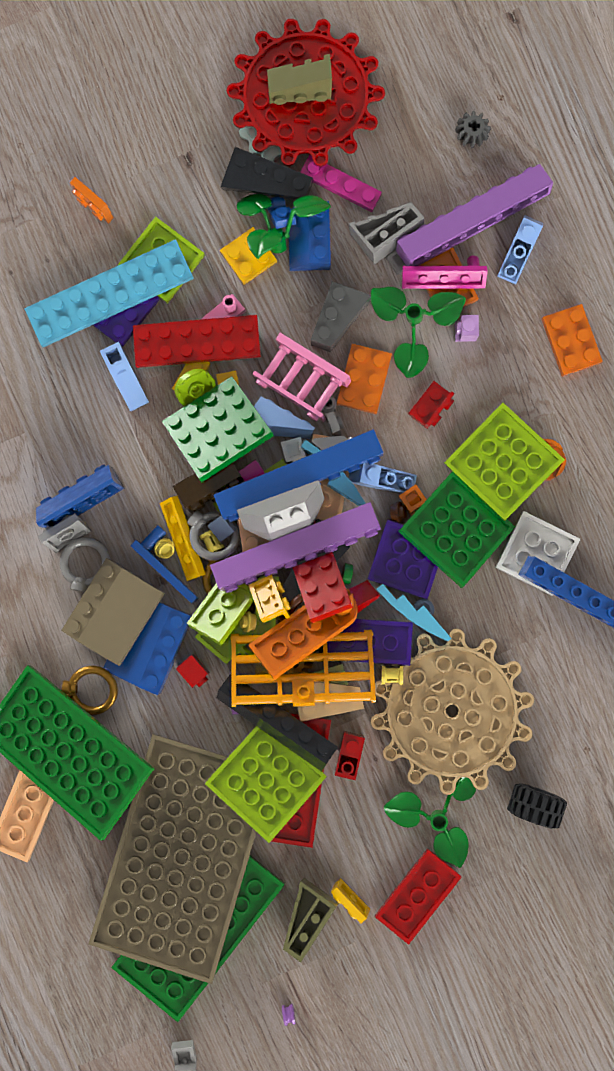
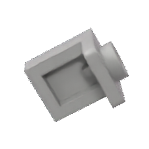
[171,1040,197,1071]

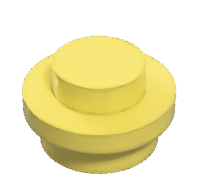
[154,538,175,559]
[239,611,257,632]

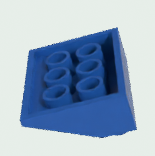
[36,464,125,528]
[103,602,192,695]

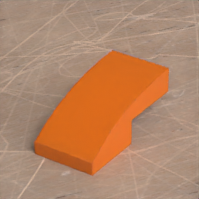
[399,484,427,517]

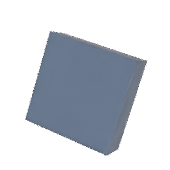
[207,515,237,542]

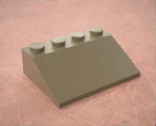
[61,558,165,666]

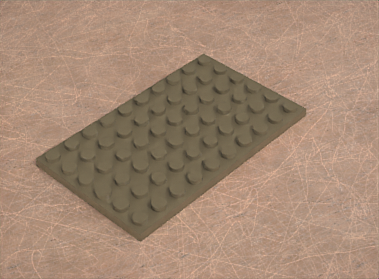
[88,734,257,984]

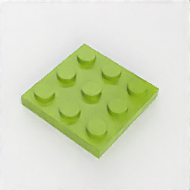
[118,216,205,304]

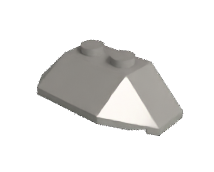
[237,480,325,541]

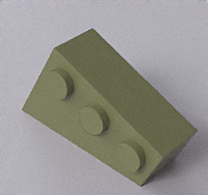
[267,54,332,105]

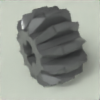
[455,111,491,149]

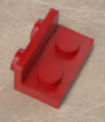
[408,381,455,429]

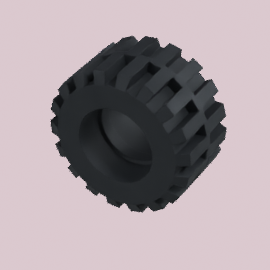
[507,783,567,829]

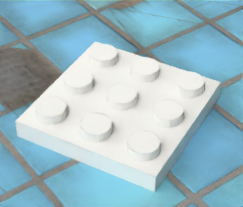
[495,511,580,596]

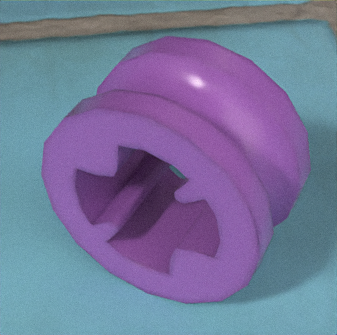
[282,1004,296,1026]

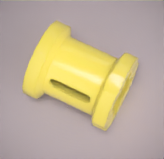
[199,530,225,552]
[382,666,403,685]

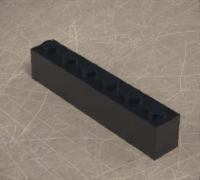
[216,673,338,772]

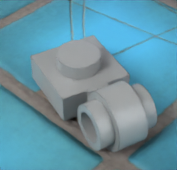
[322,397,343,437]

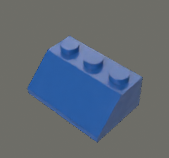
[289,201,331,271]

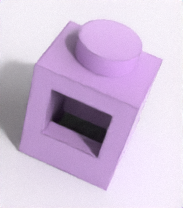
[455,315,479,342]

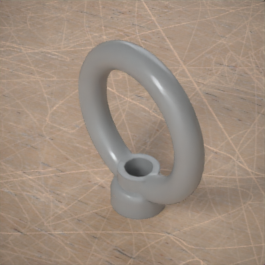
[187,511,240,561]
[60,537,110,592]

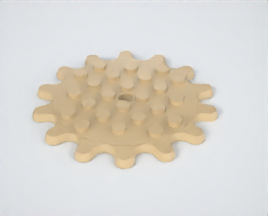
[371,629,534,795]

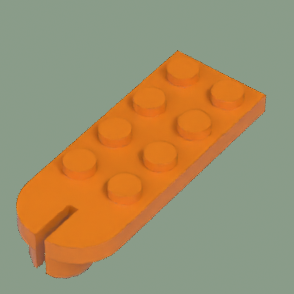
[248,588,358,680]

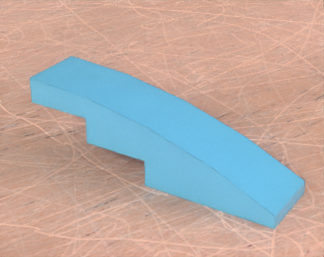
[301,439,366,506]
[377,584,451,642]

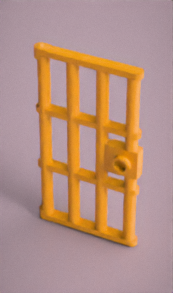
[230,630,376,707]

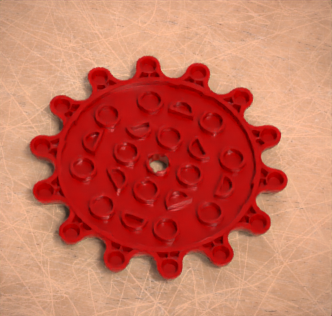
[226,19,385,167]

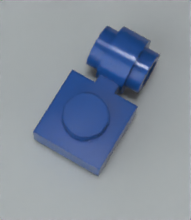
[267,196,296,229]

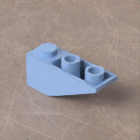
[497,215,543,284]
[100,342,149,411]
[254,396,315,439]
[349,462,417,494]

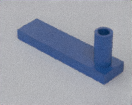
[130,525,199,604]

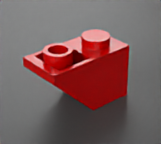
[335,731,365,781]

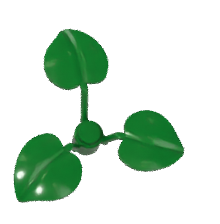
[236,194,331,259]
[371,287,466,378]
[383,777,476,868]

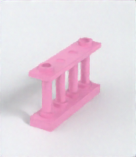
[253,333,351,422]

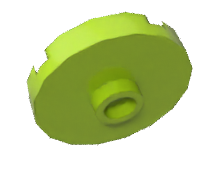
[175,369,216,406]

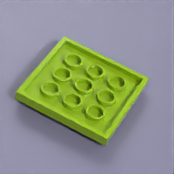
[444,403,565,521]
[205,726,327,843]

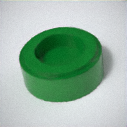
[342,563,353,585]

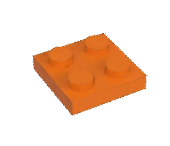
[70,177,114,224]

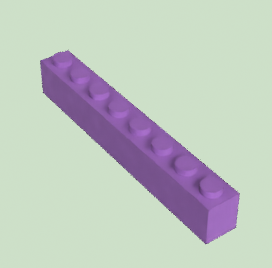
[396,164,553,266]
[210,502,381,593]

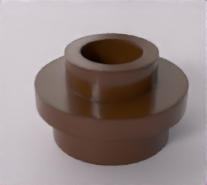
[390,502,407,523]

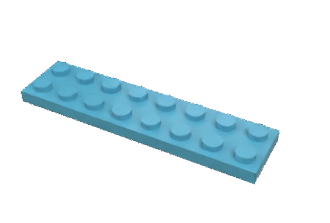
[24,239,194,347]

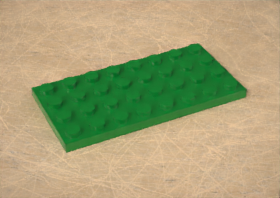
[0,665,155,841]
[111,855,285,1022]

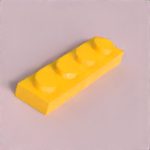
[160,495,205,581]

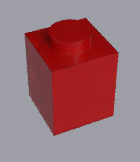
[176,654,210,688]

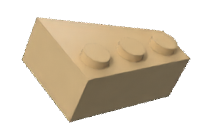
[298,682,364,721]

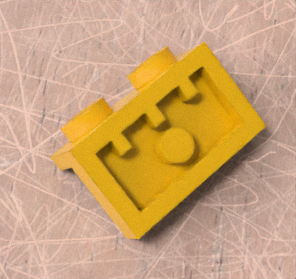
[249,574,291,623]

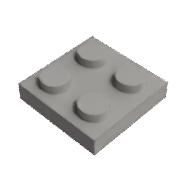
[38,514,91,553]

